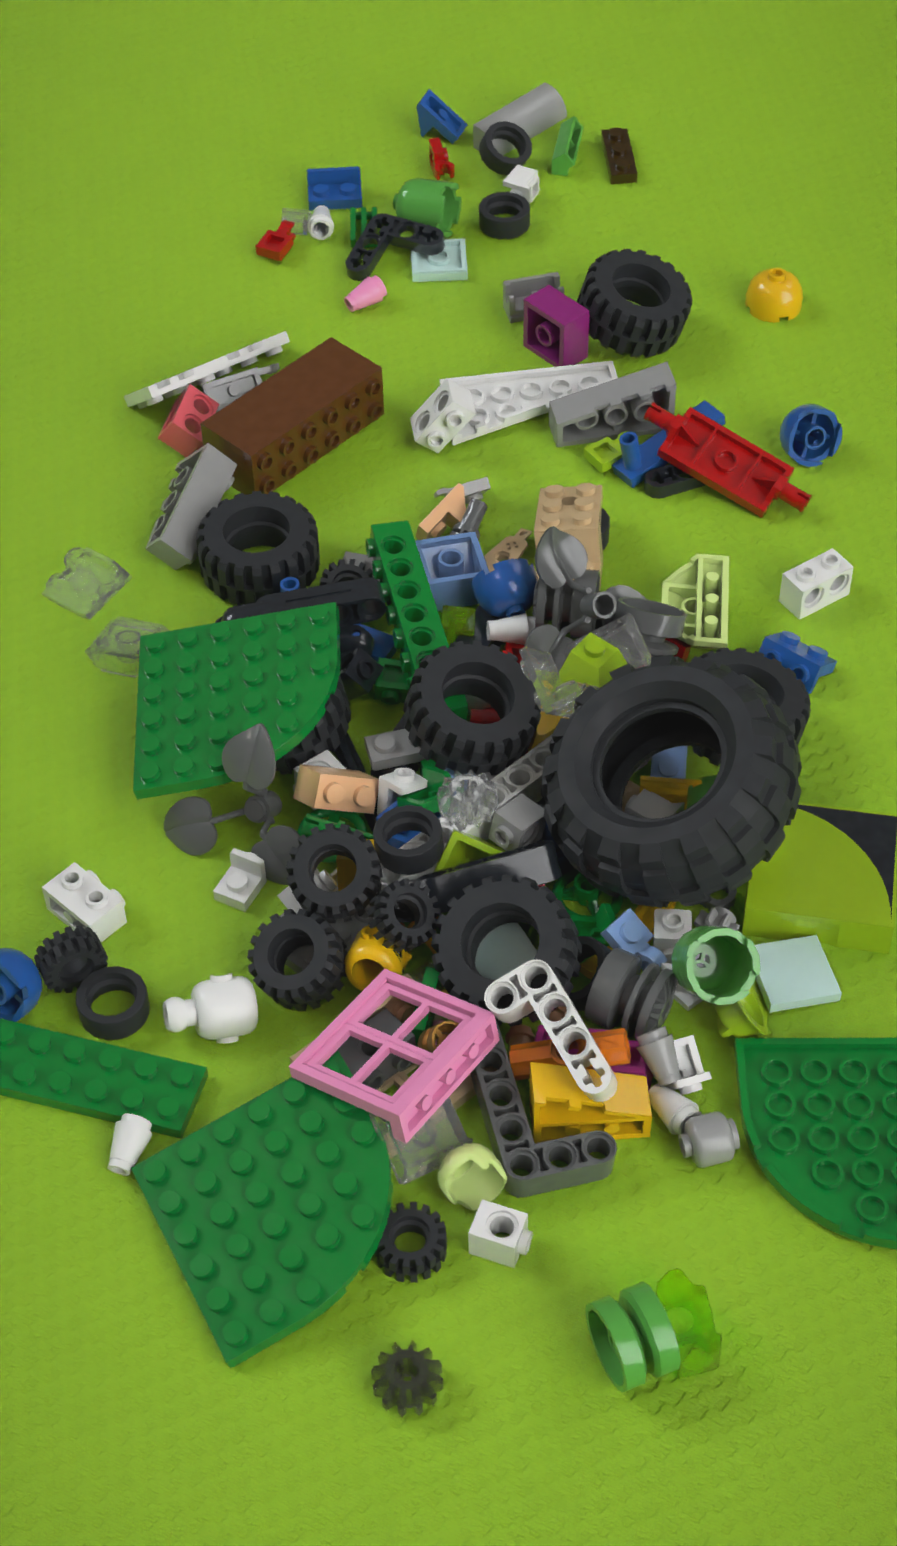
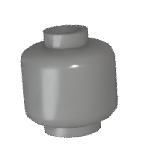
[678,1111,740,1168]

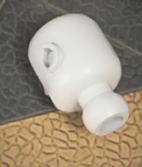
[163,973,258,1044]

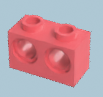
[158,384,219,457]

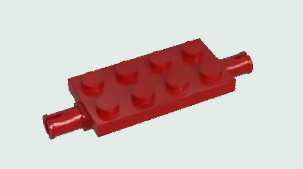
[644,402,812,518]

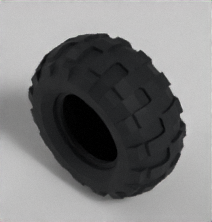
[541,655,802,908]

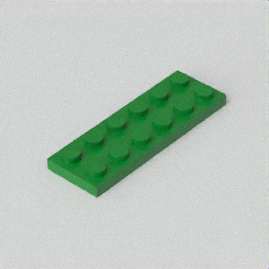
[0,1019,208,1139]

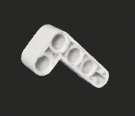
[484,959,618,1102]

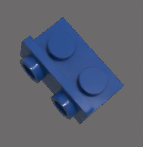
[307,166,362,211]

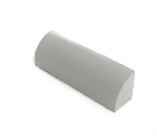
[473,83,567,155]

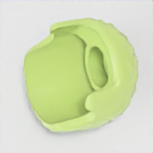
[438,1143,507,1211]

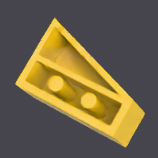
[529,1062,652,1144]

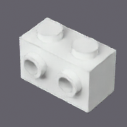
[42,862,127,943]

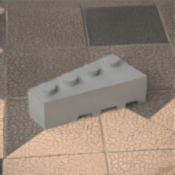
[549,362,677,447]
[145,443,237,570]

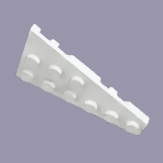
[124,331,290,409]
[439,361,618,445]

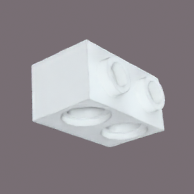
[410,378,476,453]
[779,548,854,620]

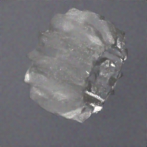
[437,769,498,830]

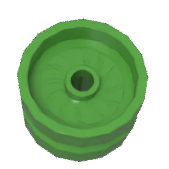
[585,1281,681,1393]

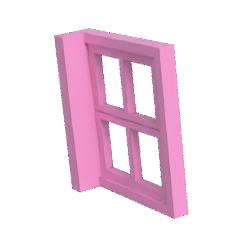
[289,969,500,1144]

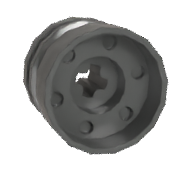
[533,569,600,639]
[609,597,687,669]
[585,947,677,1041]

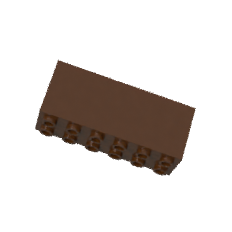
[200,337,384,495]

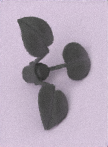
[525,526,646,683]
[164,723,301,885]

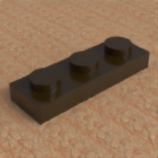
[601,128,637,184]

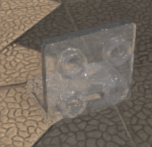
[519,647,600,718]

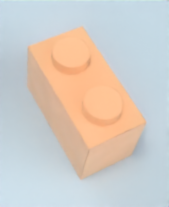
[293,764,379,814]

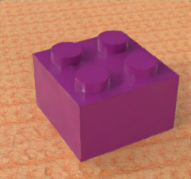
[523,285,590,367]

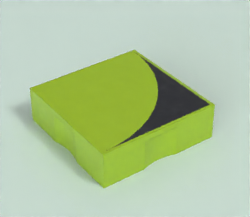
[742,802,897,954]

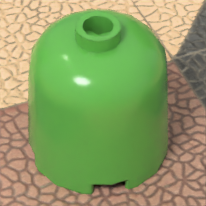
[393,178,462,238]
[671,925,761,1005]

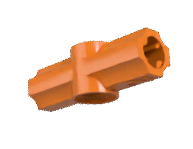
[509,1028,631,1081]

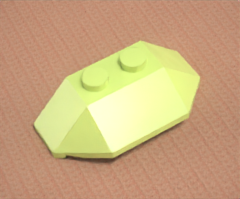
[661,554,729,650]

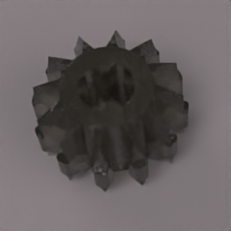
[371,1340,443,1417]

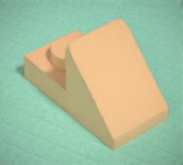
[416,483,466,540]

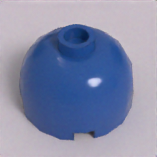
[779,404,843,467]
[471,558,538,618]
[0,948,43,1022]

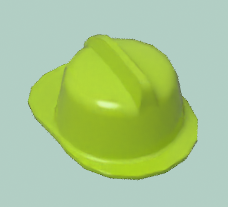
[714,981,768,1038]

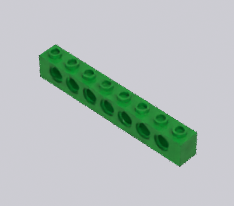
[365,520,468,721]

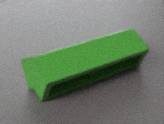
[551,116,584,176]

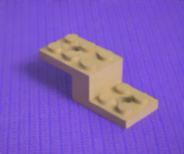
[534,483,603,592]

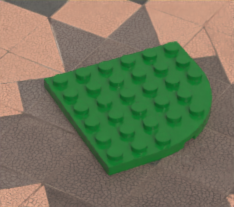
[133,602,341,800]
[734,1038,897,1249]
[131,1051,393,1368]

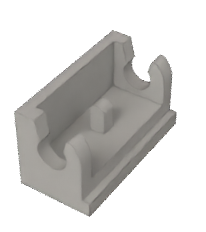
[503,272,564,323]

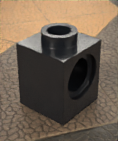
[340,647,384,700]

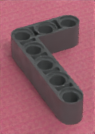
[470,1021,617,1197]

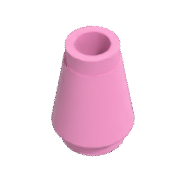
[344,275,387,312]

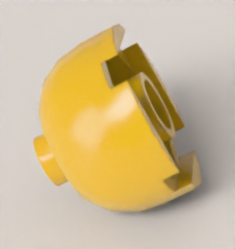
[745,268,803,323]

